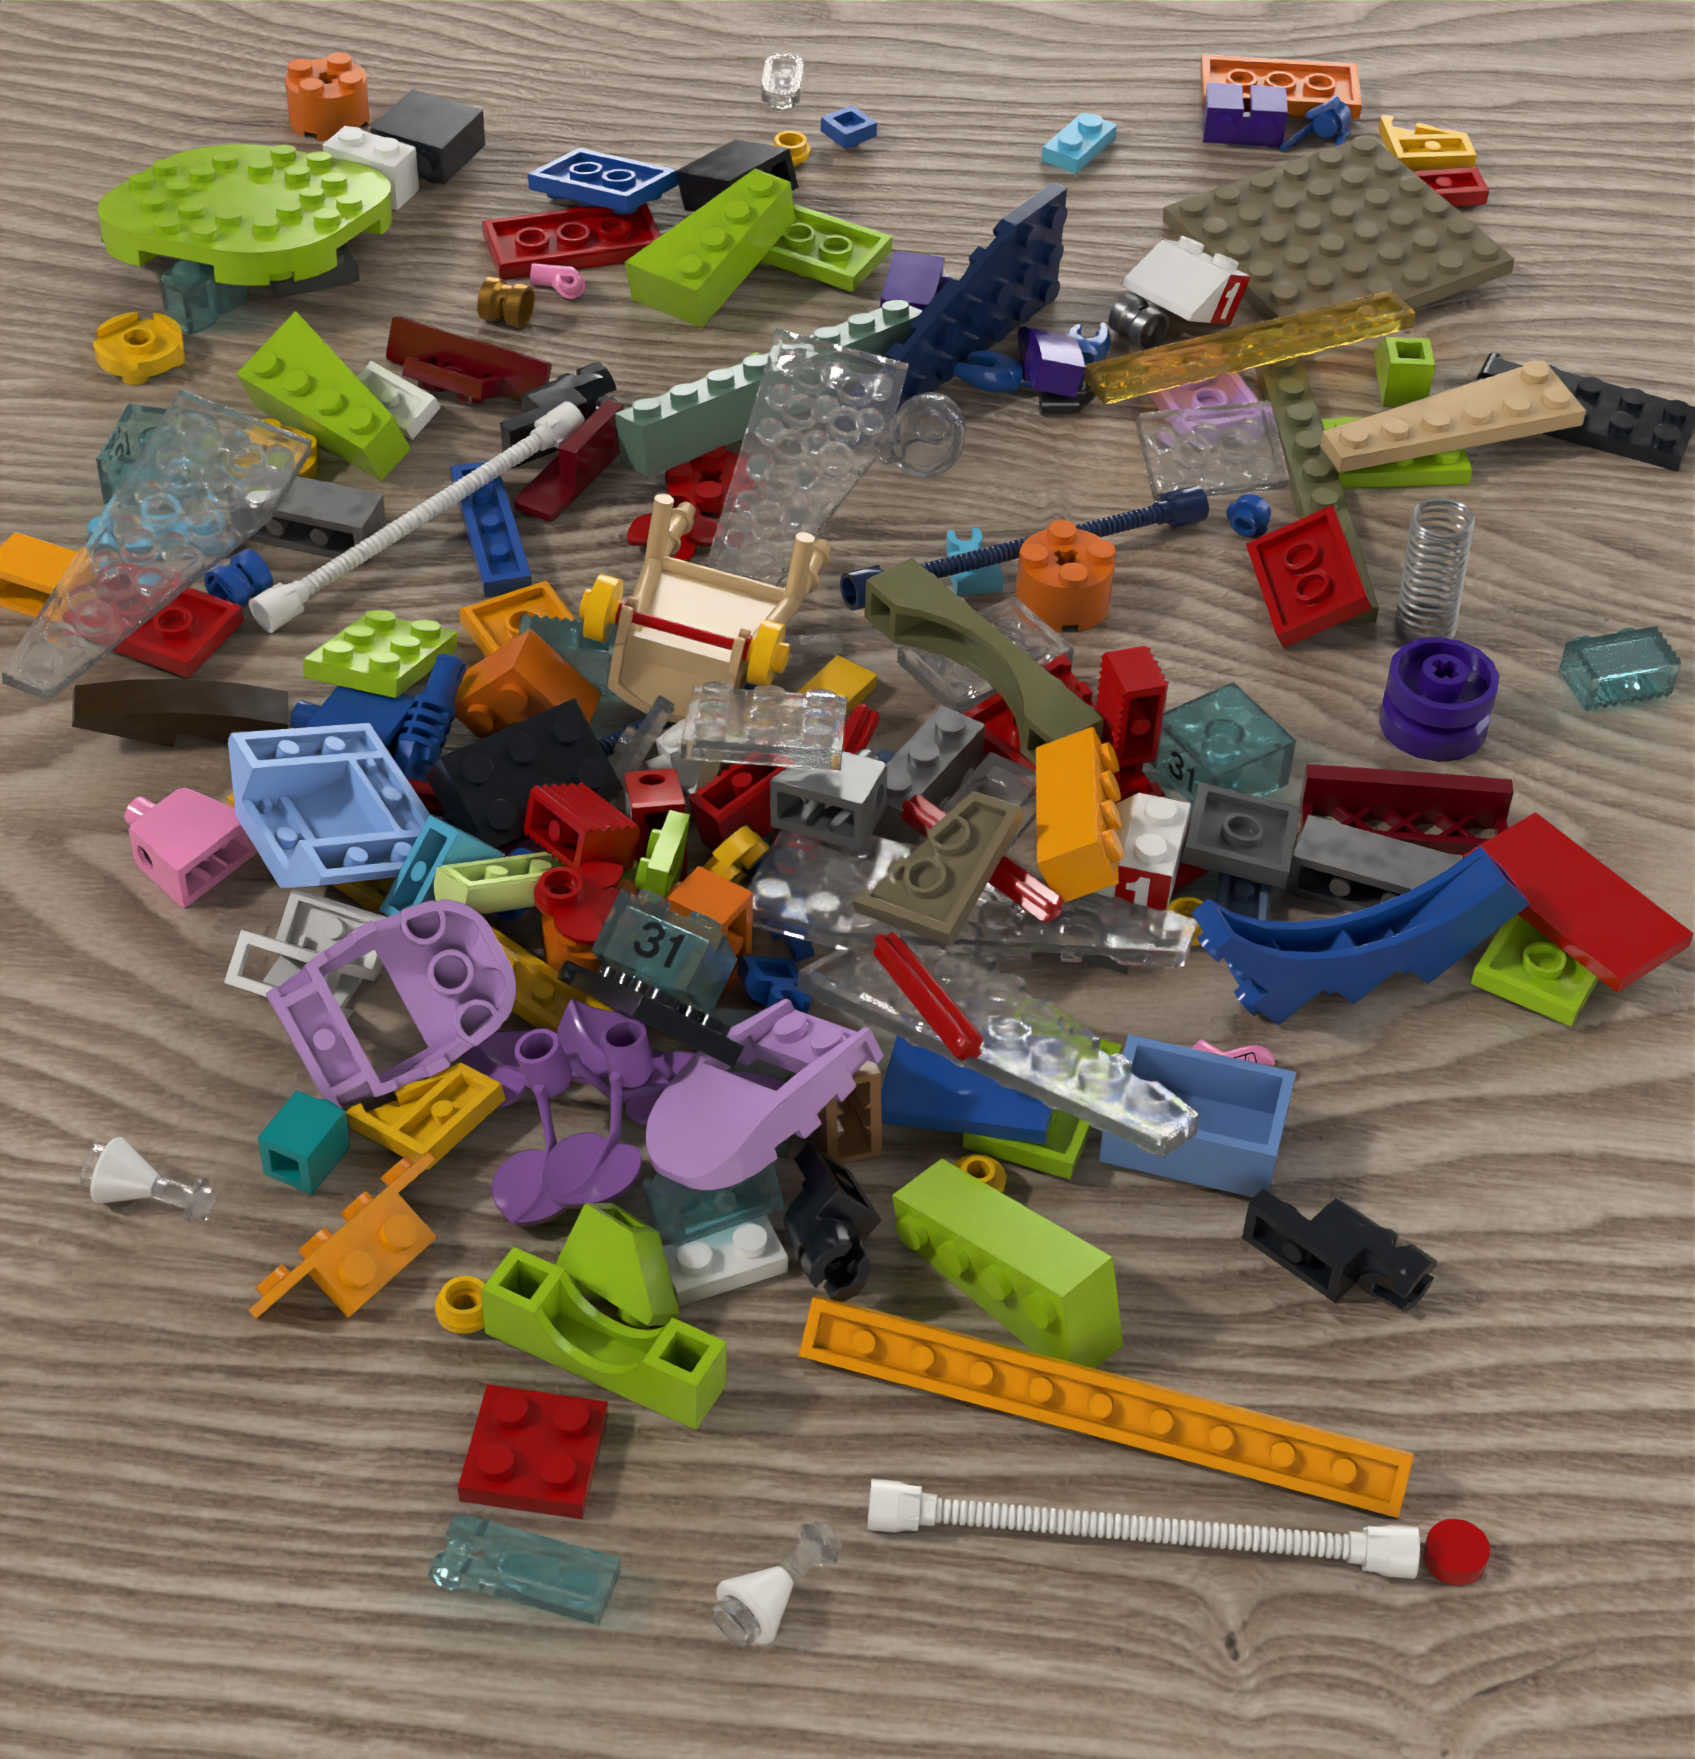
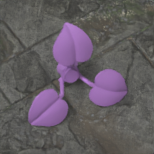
[543,999,786,1209]
[461,1029,697,1227]

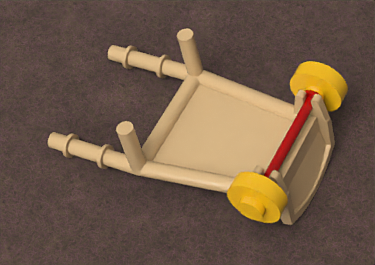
[579,494,831,723]

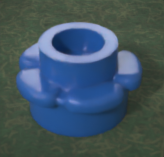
[1226,494,1271,537]

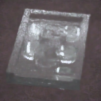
[1136,401,1290,502]
[897,595,1074,714]

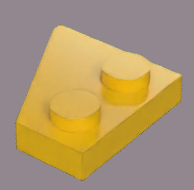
[1378,116,1477,172]
[346,1062,506,1171]

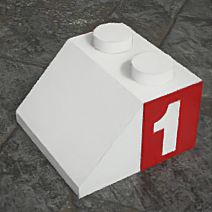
[1121,236,1251,325]
[1071,792,1191,921]

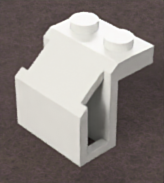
[224,887,386,1020]

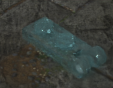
[428,1514,621,1626]

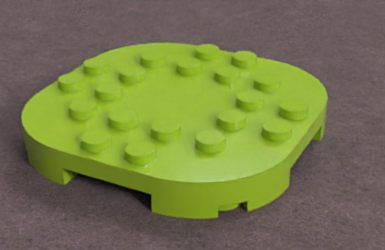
[97,144,393,286]

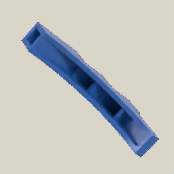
[1191,846,1530,1025]

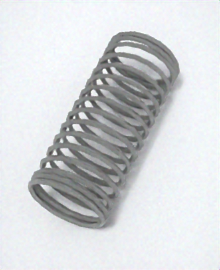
[1394,497,1475,643]

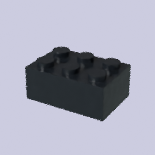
[425,698,623,851]

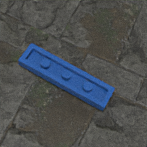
[450,461,532,597]

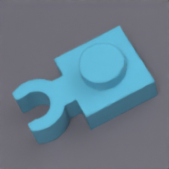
[946,527,1004,596]

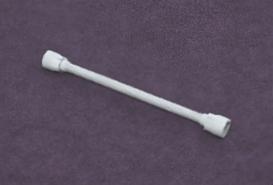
[249,401,585,633]
[867,1479,1420,1579]

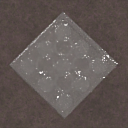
[680,681,847,771]

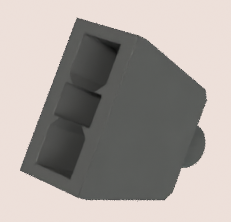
[770,747,887,850]

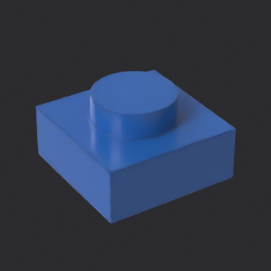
[821,105,877,149]

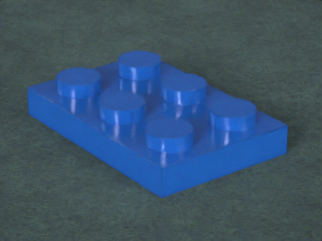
[528,148,678,214]

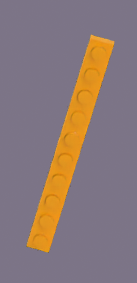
[798,1295,1414,1518]

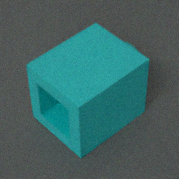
[258,1090,350,1195]

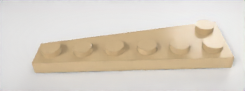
[1320,360,1586,473]

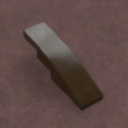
[71,679,289,747]

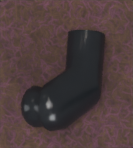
[1039,373,1097,415]

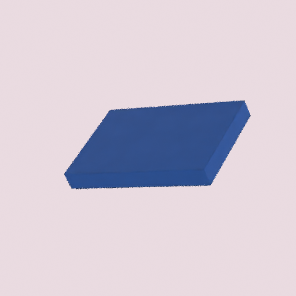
[881,1025,1065,1145]

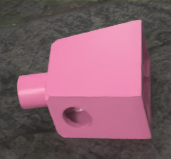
[124,788,257,909]

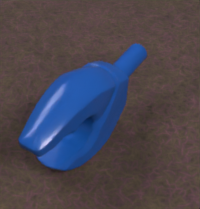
[1067,323,1111,372]
[953,350,1032,393]

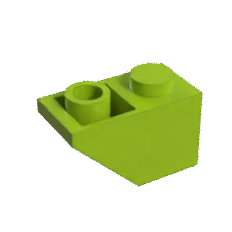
[1373,337,1435,408]
[555,1203,680,1330]

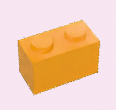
[0,532,102,627]

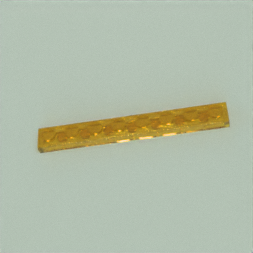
[1084,290,1416,404]

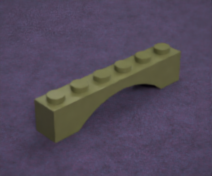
[864,558,1104,766]

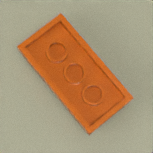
[1200,55,1362,119]

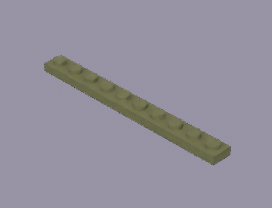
[1247,326,1379,623]

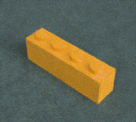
[1036,727,1124,903]

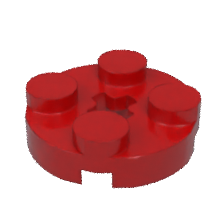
[665,445,757,518]

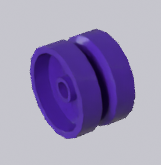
[1379,637,1500,762]

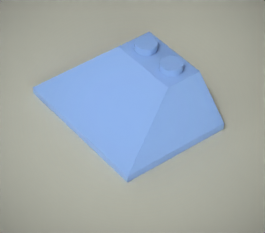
[228,723,430,888]

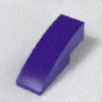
[1017,326,1085,397]

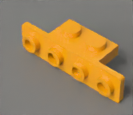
[248,1151,437,1319]

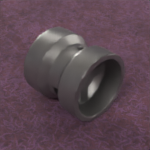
[1109,292,1169,352]

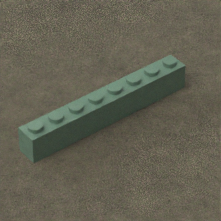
[615,300,922,478]

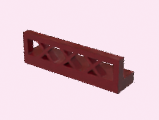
[1300,763,1514,855]

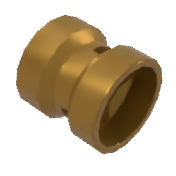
[477,276,535,329]

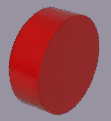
[1423,1519,1490,1586]

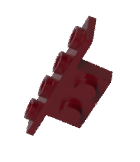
[386,316,552,404]
[514,399,625,522]

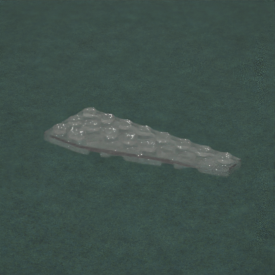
[706,328,909,586]
[1,390,311,701]
[747,829,1198,968]
[797,923,1200,1157]

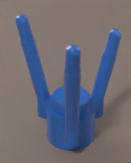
[1280,95,1352,152]

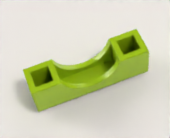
[481,1247,727,1430]

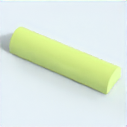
[434,852,639,915]

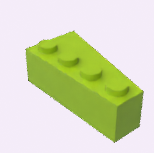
[625,169,795,328]
[236,311,411,482]
[892,1158,1124,1368]

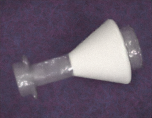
[80,1137,217,1223]
[712,1520,842,1648]

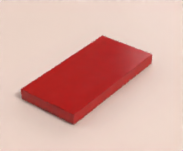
[482,203,661,280]
[1462,812,1694,993]

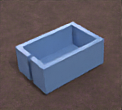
[1098,1034,1296,1197]

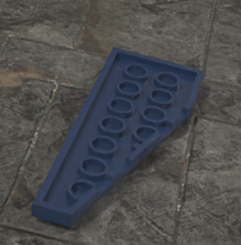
[833,182,1068,456]

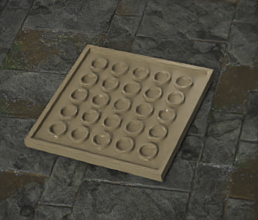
[1163,134,1514,352]

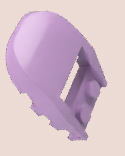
[266,899,516,1109]
[646,999,884,1190]

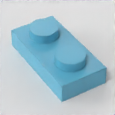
[1041,112,1117,174]

